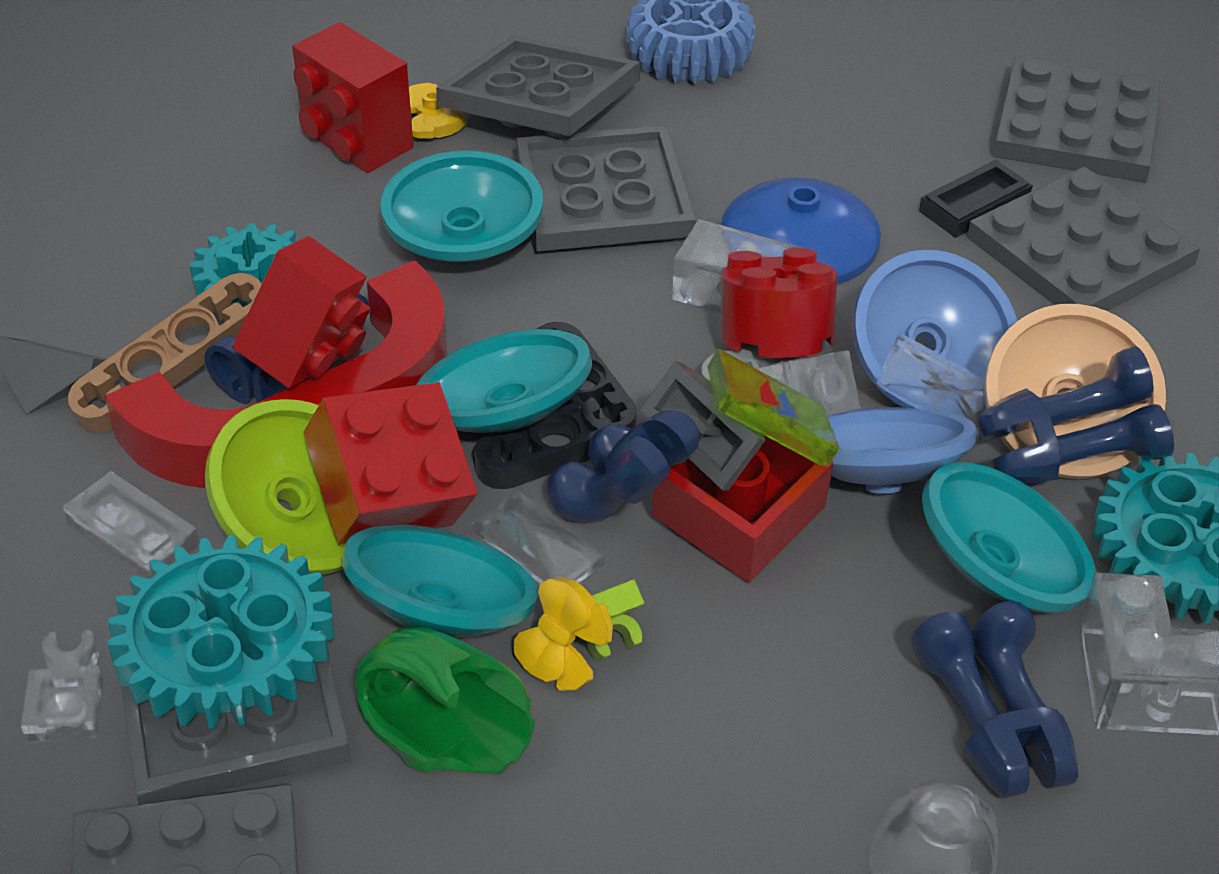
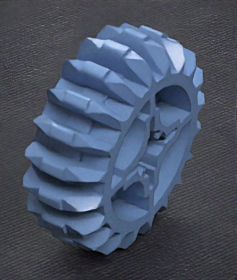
[626,0,755,85]

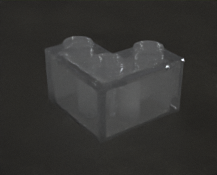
[1080,573,1219,735]

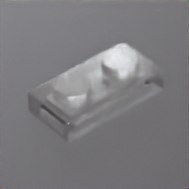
[63,471,200,579]

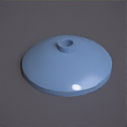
[852,250,1017,416]
[790,407,976,494]

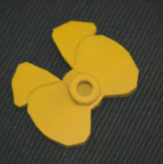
[409,82,467,139]
[514,576,613,691]

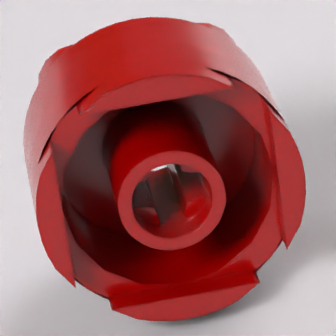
[721,247,837,358]

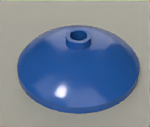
[721,177,881,285]

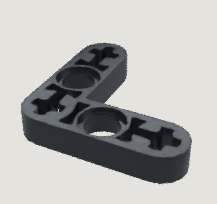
[474,322,636,490]

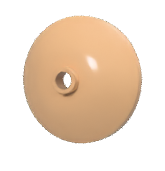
[984,304,1166,479]

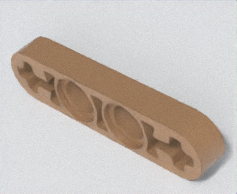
[68,273,262,433]

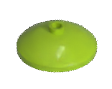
[205,399,346,575]

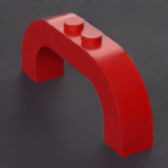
[105,260,447,488]

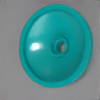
[380,151,543,263]
[417,329,592,434]
[922,462,1096,613]
[342,525,538,638]

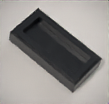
[919,160,1033,238]

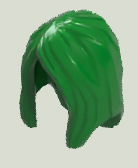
[354,627,535,775]

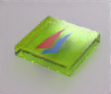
[707,348,840,467]

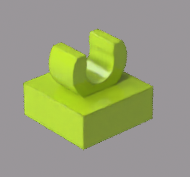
[587,579,645,661]

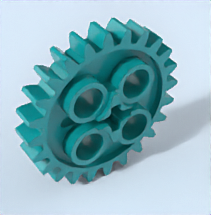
[1092,452,1219,624]
[107,535,335,729]

